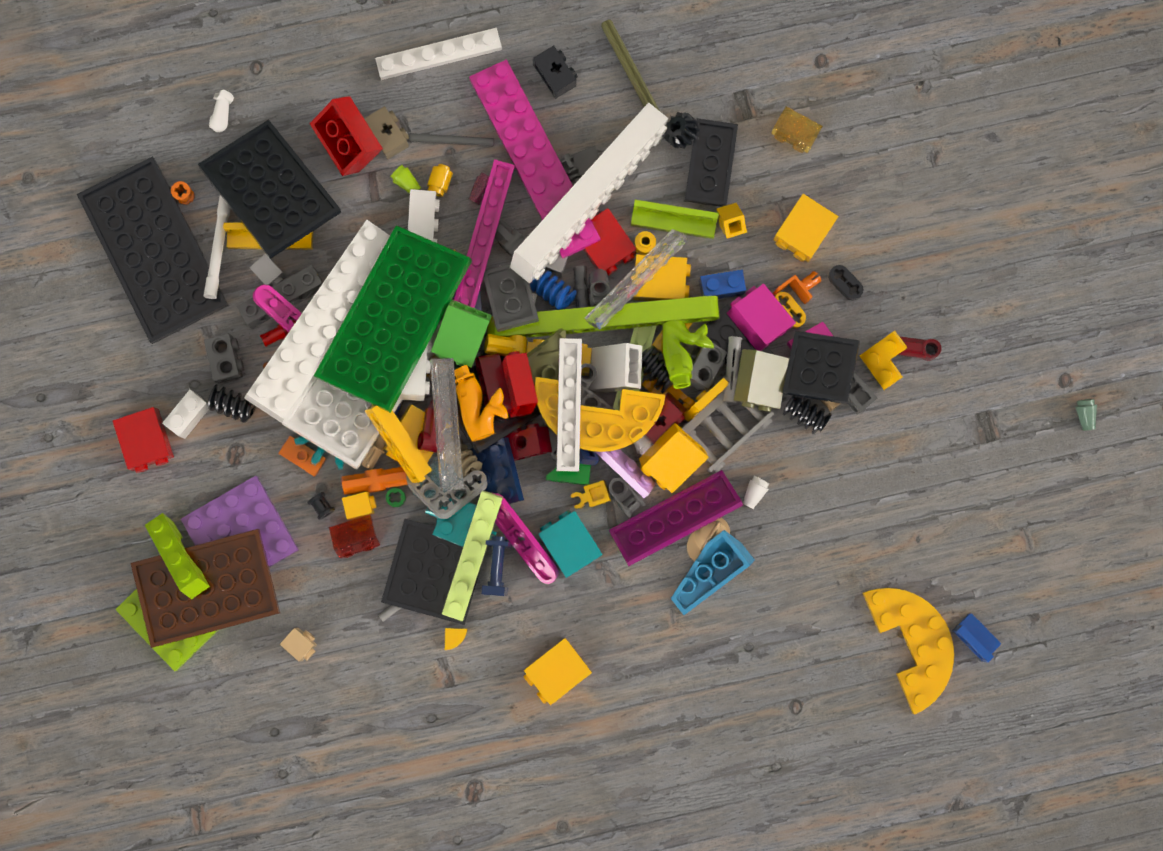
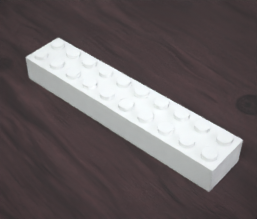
[510,102,668,283]
[244,220,390,422]

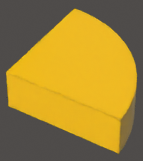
[445,628,467,650]

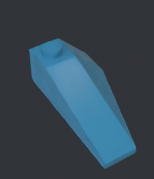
[671,530,755,615]

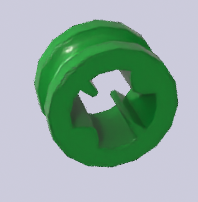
[386,488,406,507]

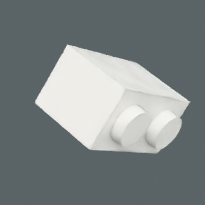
[162,390,209,439]

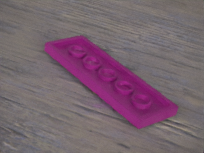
[609,470,743,567]

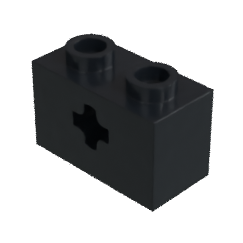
[533,45,578,99]

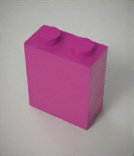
[726,284,796,351]

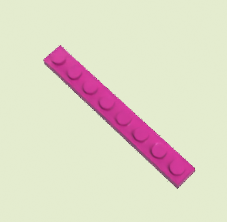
[454,159,515,308]

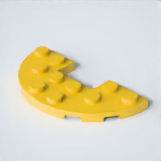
[535,377,666,452]
[863,588,954,715]

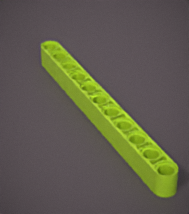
[487,296,720,338]

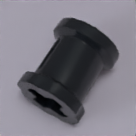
[307,492,335,520]

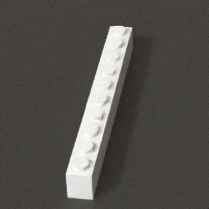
[398,189,440,401]

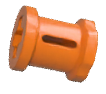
[171,181,195,205]

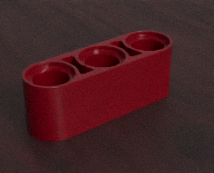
[475,353,512,416]

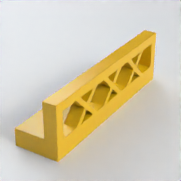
[223,222,313,250]
[365,405,432,483]

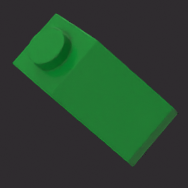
[546,464,591,485]

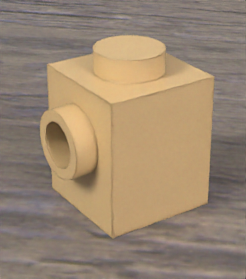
[280,627,317,662]

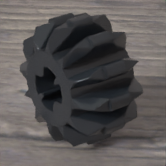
[664,112,700,149]

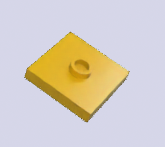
[684,378,729,422]

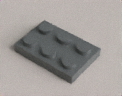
[483,263,539,332]

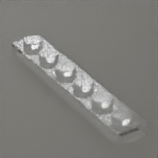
[584,229,688,330]
[430,358,464,491]

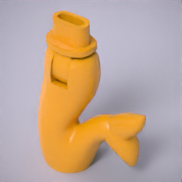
[453,365,508,441]

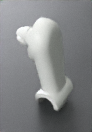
[209,90,234,132]

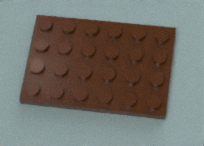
[131,529,280,648]

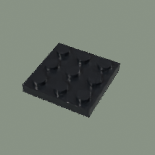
[783,331,860,404]

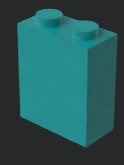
[539,510,603,578]

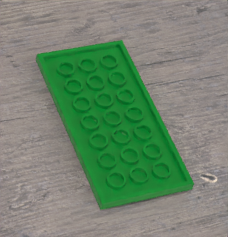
[314,225,472,413]

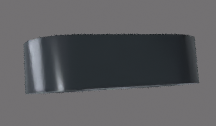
[828,265,864,301]

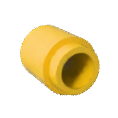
[427,164,453,197]
[634,231,656,255]

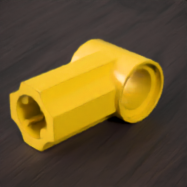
[484,334,527,356]

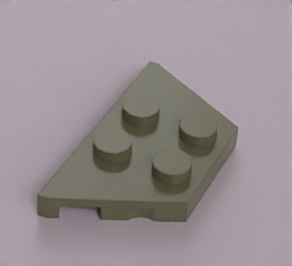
[527,328,566,386]

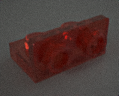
[329,514,380,558]

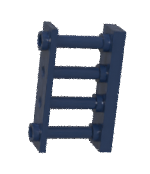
[481,536,512,596]

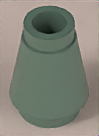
[1075,399,1097,431]

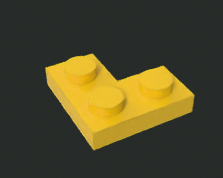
[859,331,907,390]

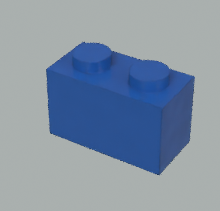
[699,269,746,299]

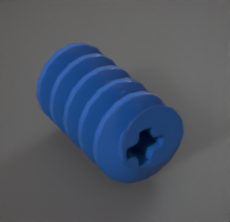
[530,268,577,310]

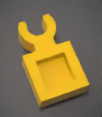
[571,480,611,509]

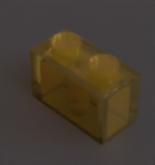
[771,106,823,153]

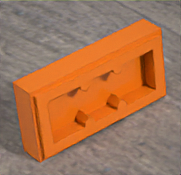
[278,436,327,477]

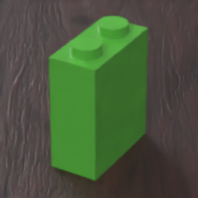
[431,300,492,368]

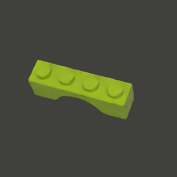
[145,513,210,599]

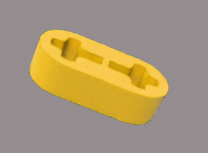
[775,292,806,329]

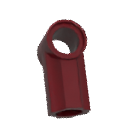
[897,337,942,361]
[417,408,445,453]

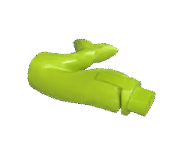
[662,320,714,389]

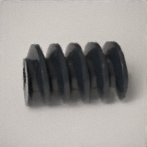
[642,346,673,394]
[208,384,256,423]
[783,395,832,434]

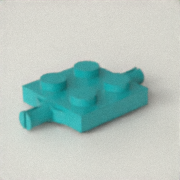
[425,497,497,547]

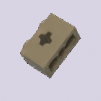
[364,106,409,159]

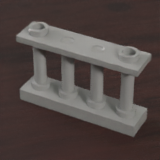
[682,383,774,473]

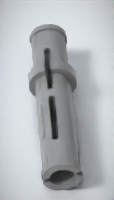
[723,336,742,402]

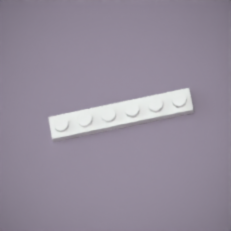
[375,28,502,80]
[556,338,582,472]

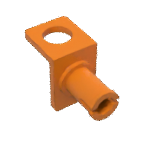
[772,271,821,304]

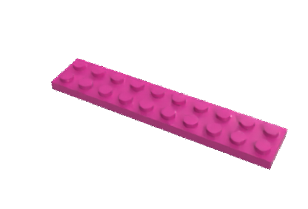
[469,59,601,259]

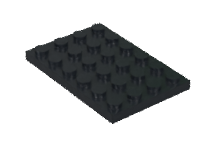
[198,119,341,259]

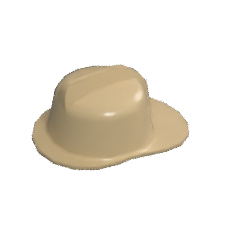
[687,517,730,561]

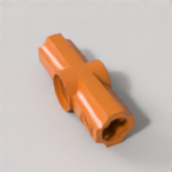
[342,467,408,495]

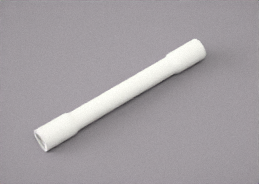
[203,195,231,299]

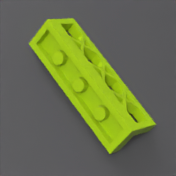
[631,200,719,239]

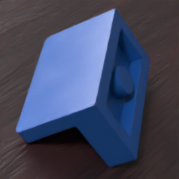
[952,613,1001,663]

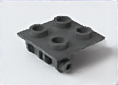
[560,146,599,186]

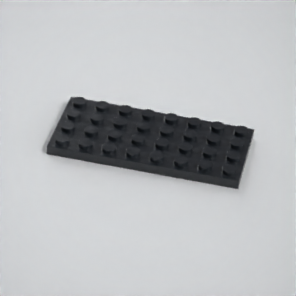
[77,156,229,344]

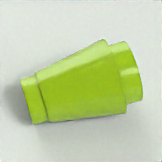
[390,165,422,194]

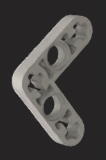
[406,470,488,519]

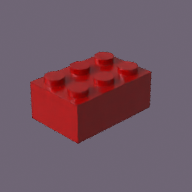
[309,96,383,176]

